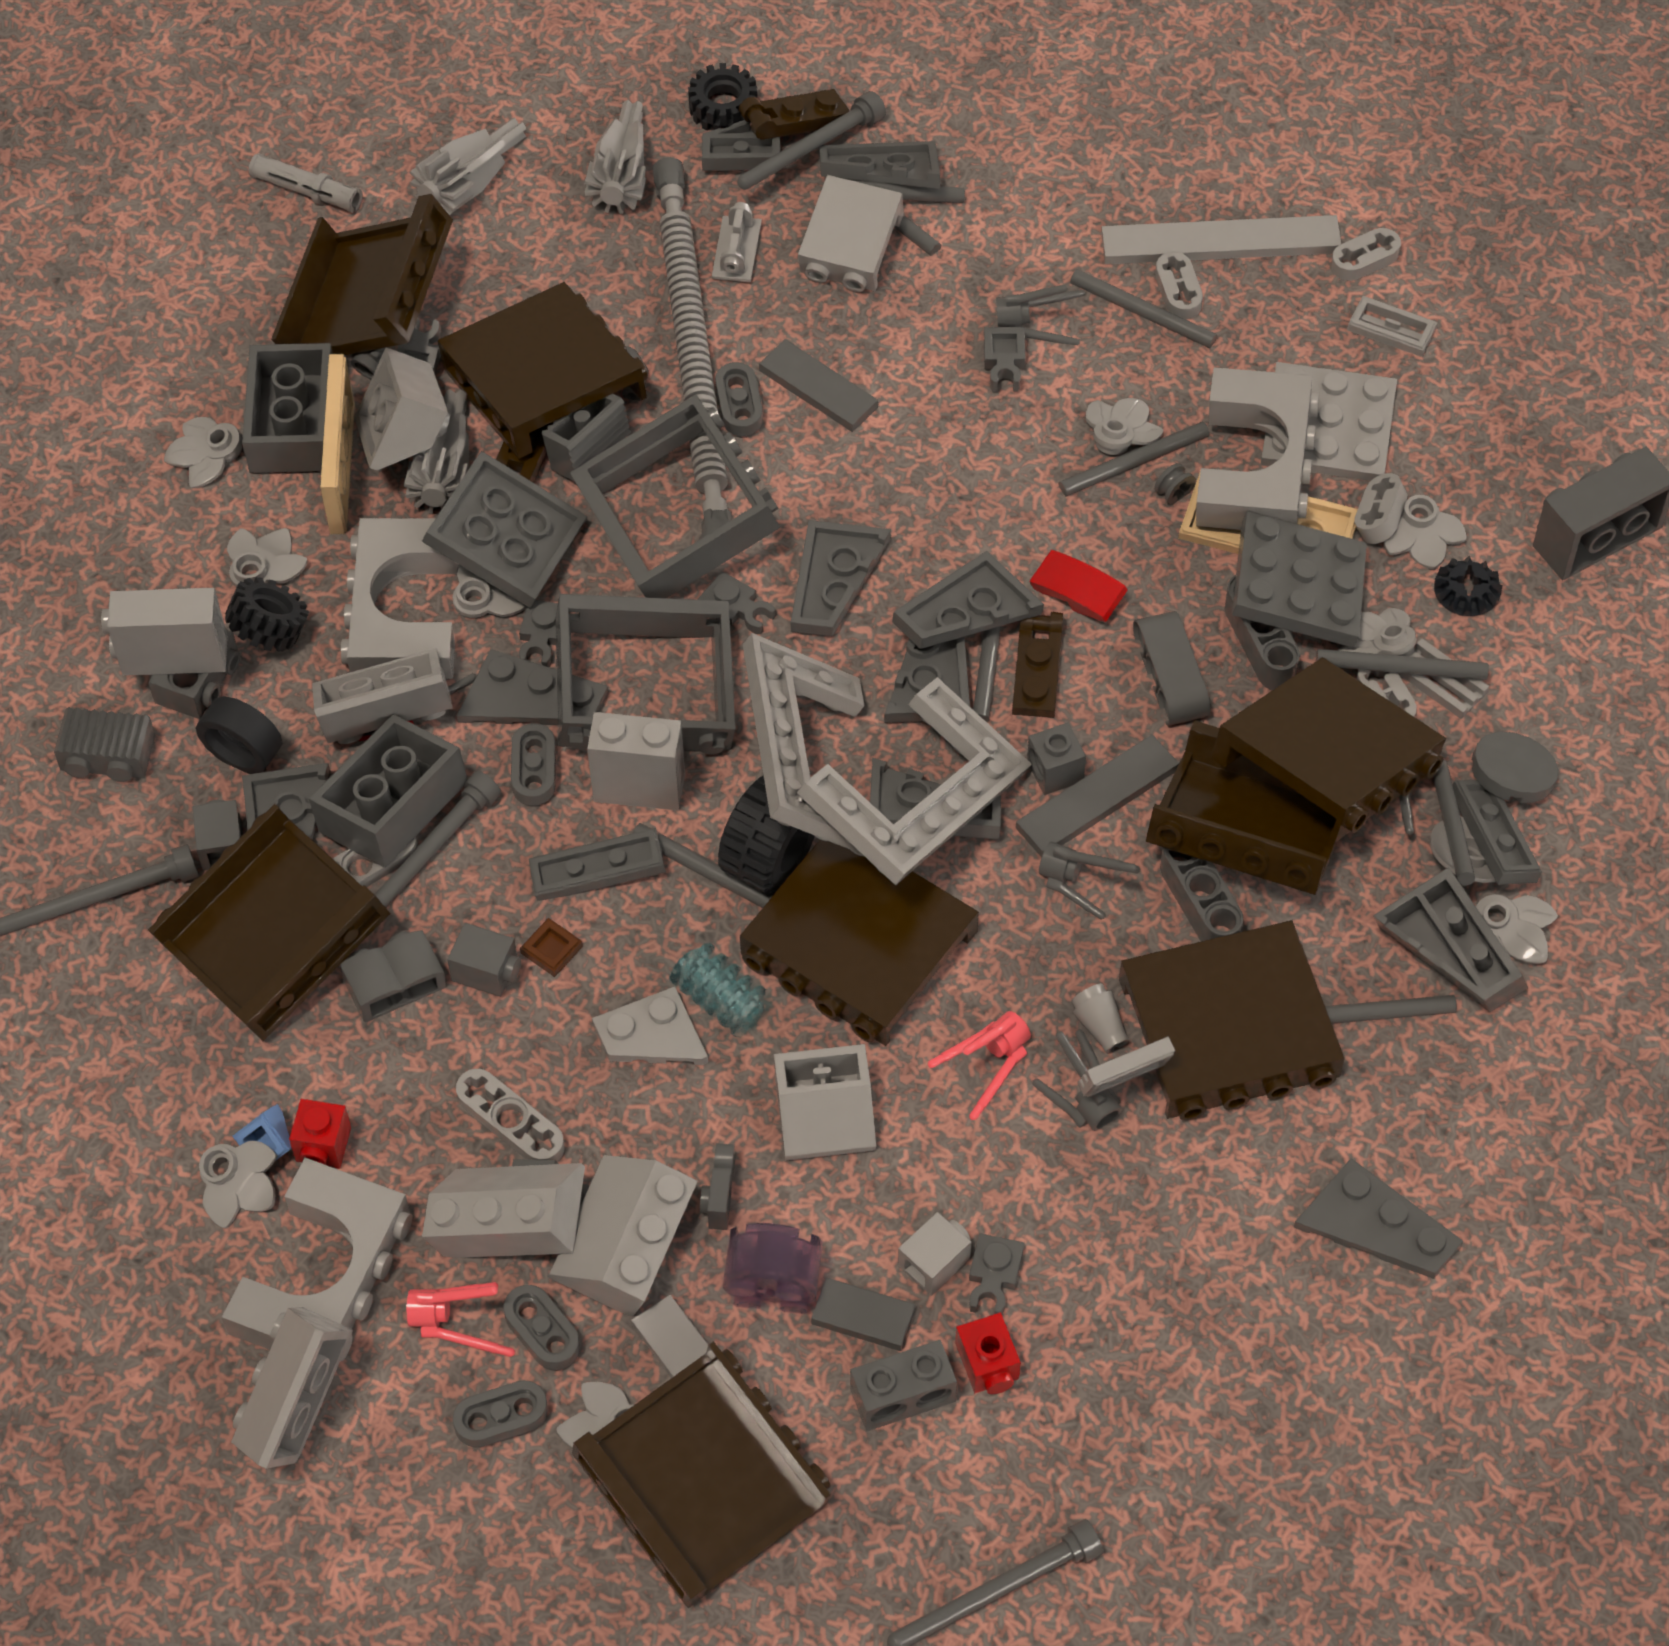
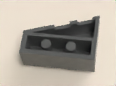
[1373,867,1528,1012]

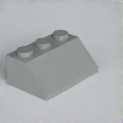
[354,347,450,470]
[312,648,453,744]
[548,1155,698,1316]
[422,1163,585,1258]
[231,1307,353,1469]

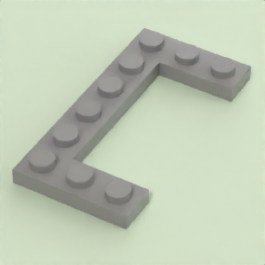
[743,633,865,856]
[797,677,1032,885]

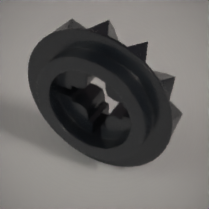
[1434,555,1503,616]

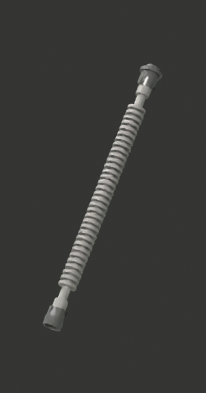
[652,157,733,540]

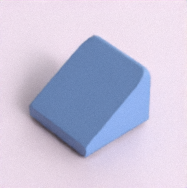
[233,1104,292,1161]

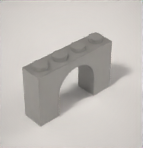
[1196,367,1319,530]
[341,518,460,679]
[222,1158,413,1361]

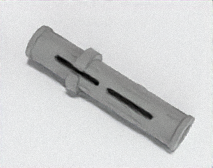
[249,153,363,213]

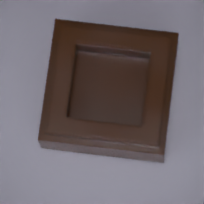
[520,918,583,977]

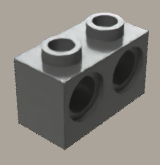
[148,630,240,719]
[850,1340,957,1432]

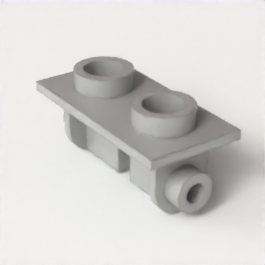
[712,202,762,282]

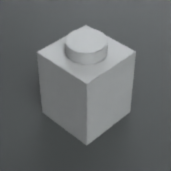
[898,1212,971,1296]

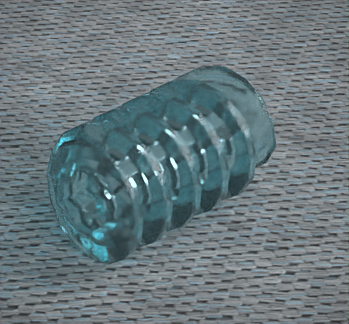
[669,942,767,1037]

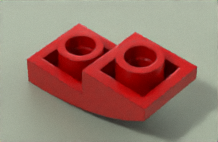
[1029,549,1128,622]

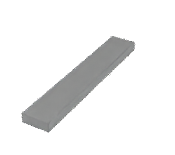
[1101,215,1341,264]

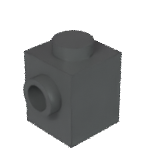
[447,923,521,997]

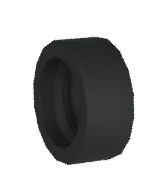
[195,696,283,774]

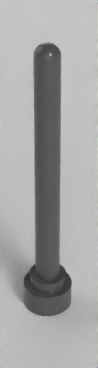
[737,91,886,190]
[375,771,501,908]
[0,844,199,936]
[887,1519,1104,1646]

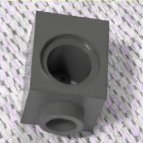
[1027,722,1086,795]
[192,800,243,870]

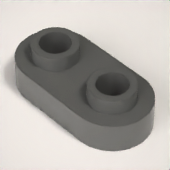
[715,362,763,436]
[511,723,556,806]
[503,1285,580,1370]
[453,1380,548,1447]

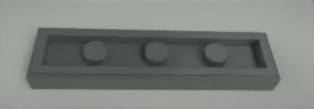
[1016,734,1179,858]

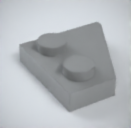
[592,987,708,1065]

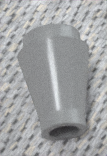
[1071,983,1130,1054]

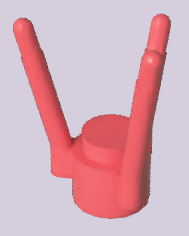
[927,1011,1031,1120]
[406,1282,515,1357]

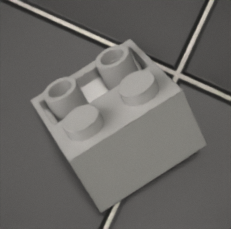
[774,1044,876,1161]

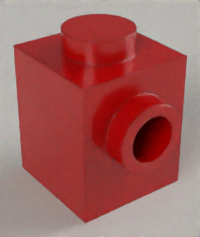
[289,1098,351,1169]
[955,1312,1021,1394]

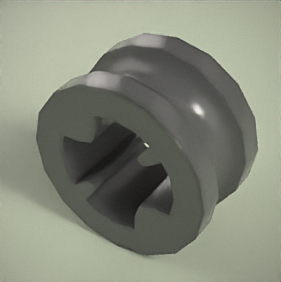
[1154,463,1196,505]

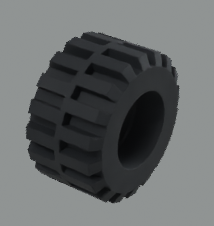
[718,776,815,894]

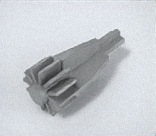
[584,100,646,214]
[410,118,526,215]
[404,389,469,514]

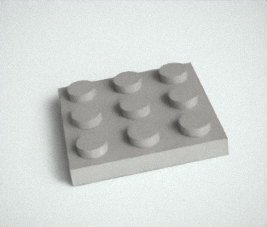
[1261,362,1397,481]

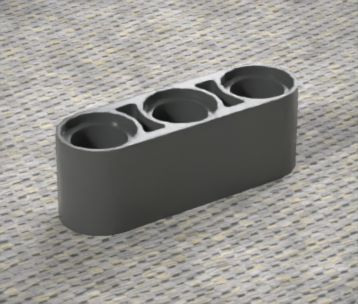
[1224,575,1300,690]
[1133,611,1211,725]
[1160,847,1244,941]

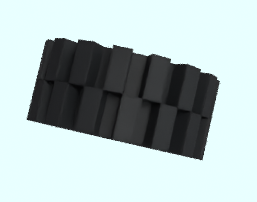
[688,63,758,131]
[225,577,309,652]

